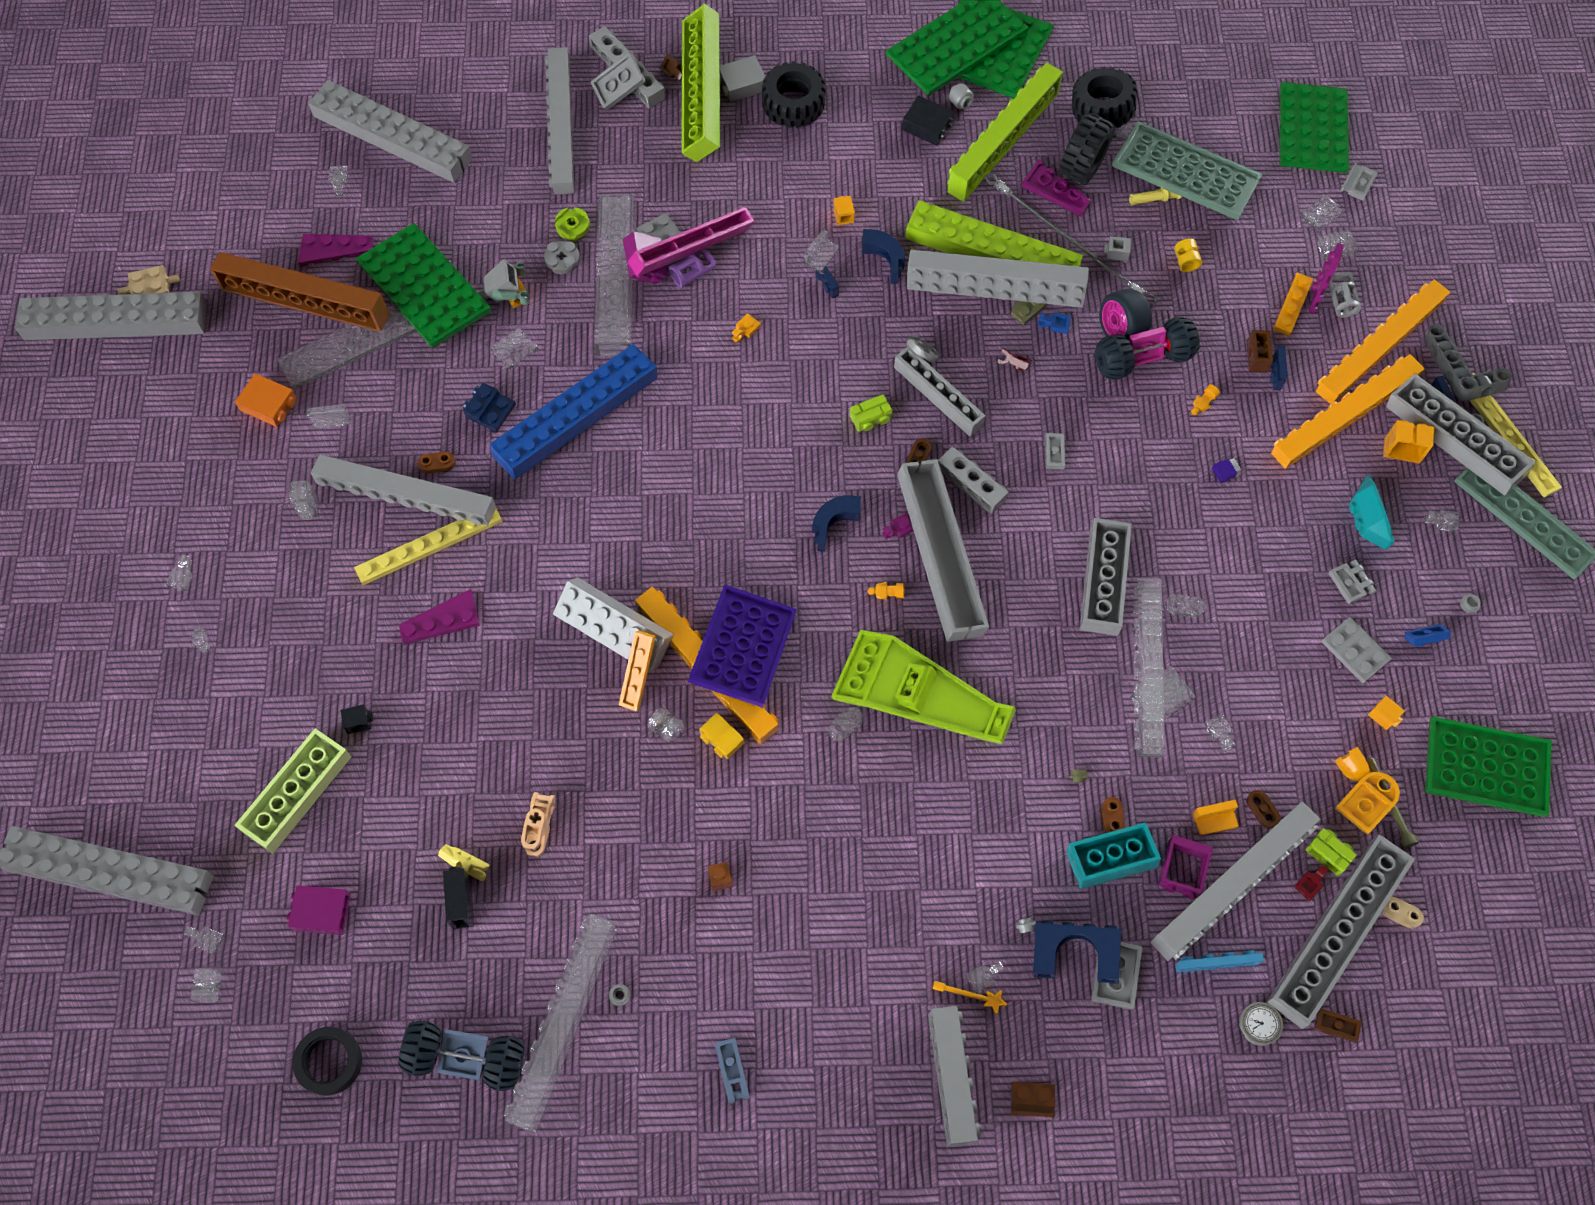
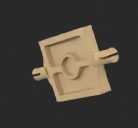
[117,265,180,295]

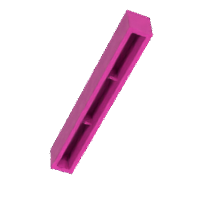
[628,207,754,277]

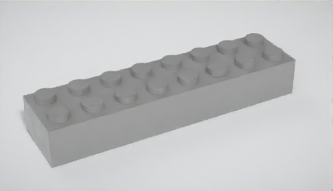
[1386,374,1536,496]

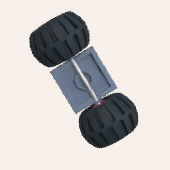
[398,1020,525,1091]

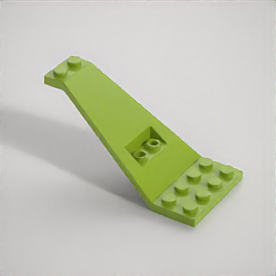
[831,630,1016,744]

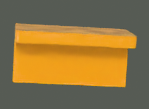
[1192,800,1239,836]

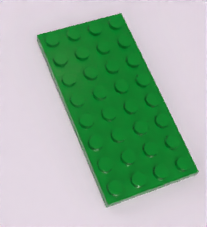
[886,0,1029,96]
[355,223,492,349]

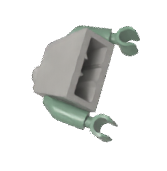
[479,259,530,305]

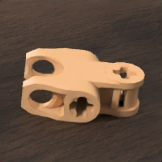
[521,792,555,857]

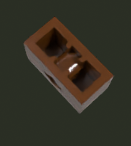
[1246,330,1273,373]

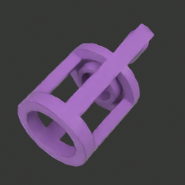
[668,249,716,288]

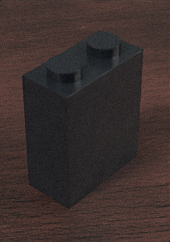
[902,96,955,146]
[443,866,474,930]

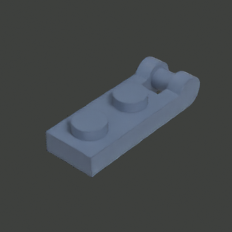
[714,1038,750,1104]

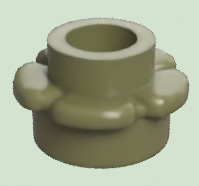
[1069,770,1089,783]

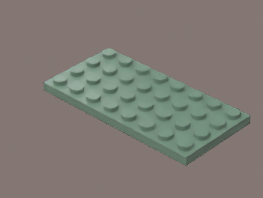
[1112,121,1263,220]

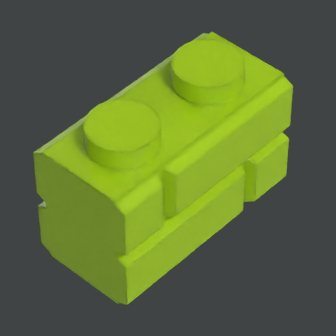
[849,394,892,432]
[1305,828,1357,876]

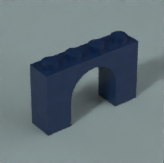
[1033,920,1121,984]

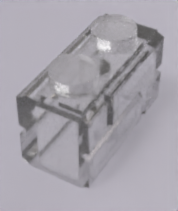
[290,480,319,520]

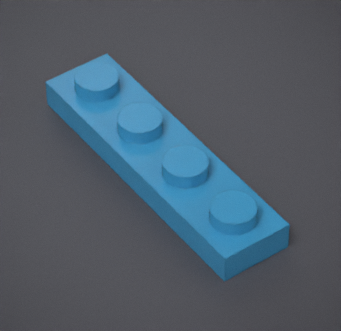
[1175,950,1264,973]

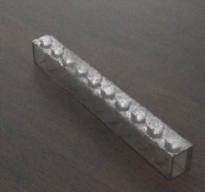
[1133,578,1164,758]

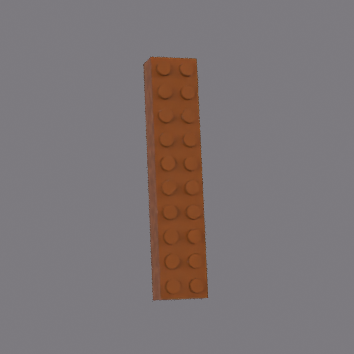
[210,252,390,332]

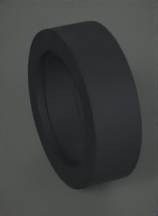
[292,1027,362,1096]

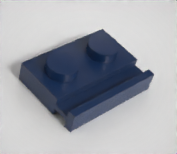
[1270,346,1288,391]

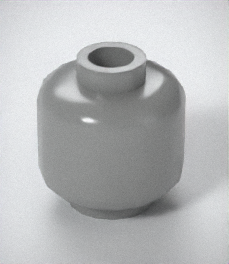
[949,83,974,109]

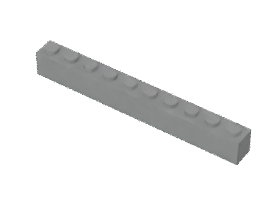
[545,47,575,195]
[311,455,496,526]

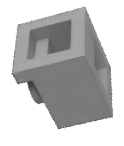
[1104,236,1131,263]

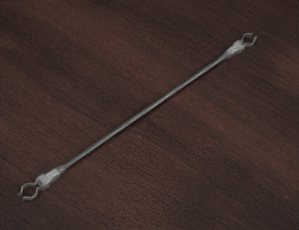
[984,172,1158,307]

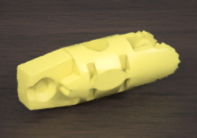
[438,845,489,881]

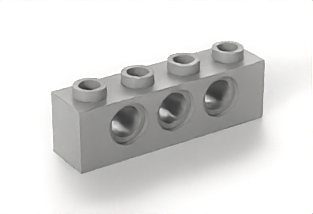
[938,446,1008,515]

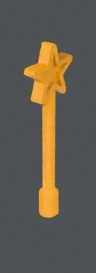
[932,981,1007,1014]

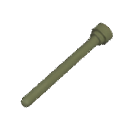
[1367,757,1419,849]

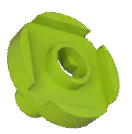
[555,207,590,242]

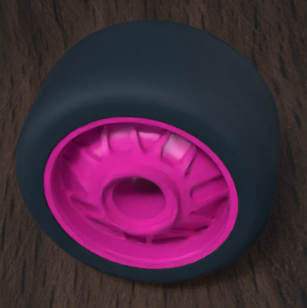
[1099,288,1152,340]

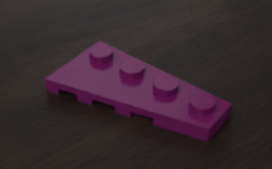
[1021,159,1090,217]
[298,234,374,267]
[1308,243,1344,314]
[399,589,480,644]

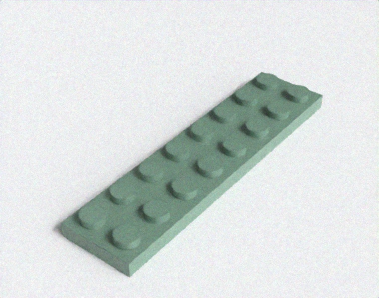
[1454,468,1595,580]

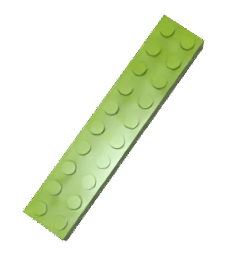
[682,4,720,163]
[947,62,1063,202]
[905,200,1083,267]

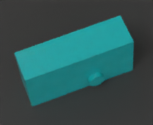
[1066,822,1161,890]

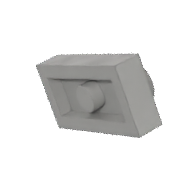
[1045,433,1065,470]

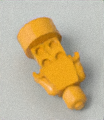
[1191,384,1220,415]
[867,581,905,600]

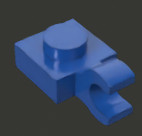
[1037,312,1071,334]

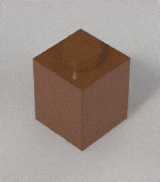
[707,862,732,892]

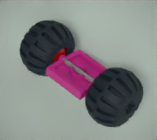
[1095,317,1200,380]

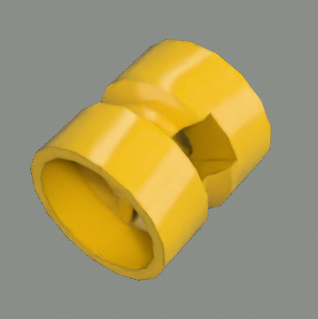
[1174,238,1202,272]

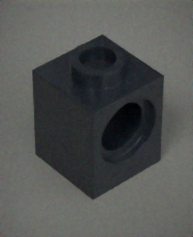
[340,704,373,734]

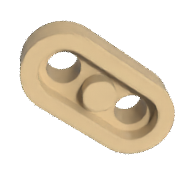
[1382,897,1424,928]

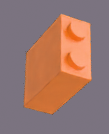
[235,373,297,427]

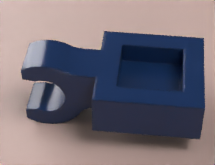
[815,266,839,299]

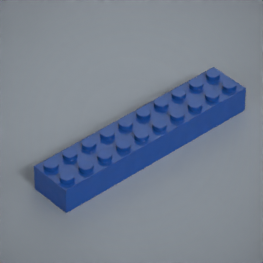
[489,344,657,480]

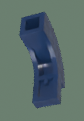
[862,229,905,284]
[812,495,861,552]

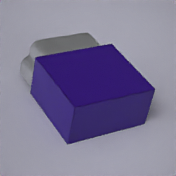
[1212,458,1241,483]

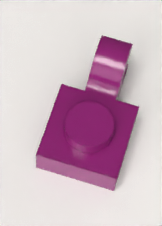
[882,513,914,539]

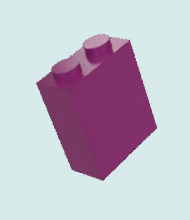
[622,231,668,284]
[287,886,351,935]

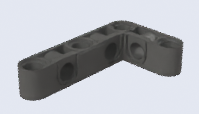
[1424,324,1512,401]

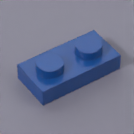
[1405,624,1451,646]

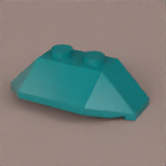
[1349,475,1395,550]

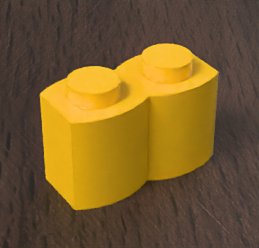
[699,713,745,759]

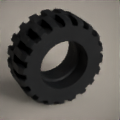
[762,61,826,128]
[1072,67,1137,128]
[1060,113,1115,184]

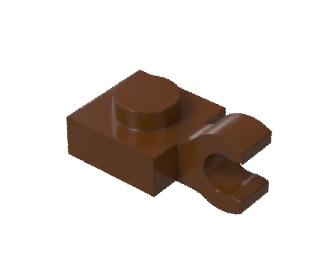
[659,54,682,80]

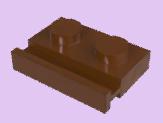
[1011,1081,1055,1118]

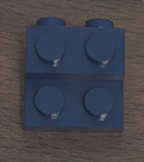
[463,383,516,432]

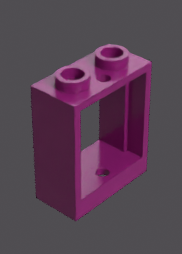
[1157,835,1213,899]

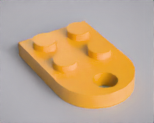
[1335,772,1400,835]

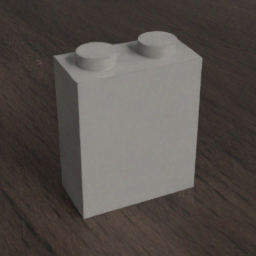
[719,55,765,102]

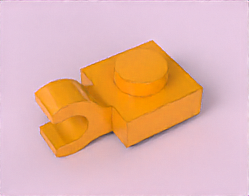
[732,313,761,343]

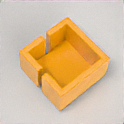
[1383,420,1434,464]

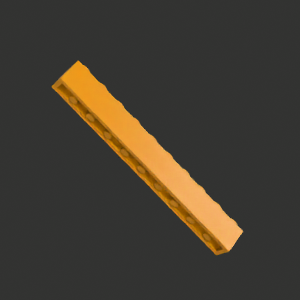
[1315,279,1451,404]
[1271,354,1425,469]
[635,586,779,745]

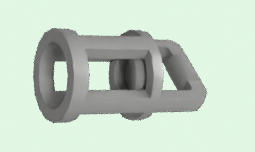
[1329,272,1361,318]

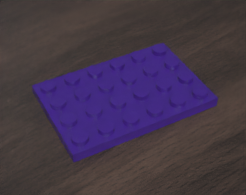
[688,584,797,708]

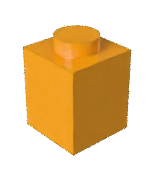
[833,196,855,225]
[1368,696,1405,731]

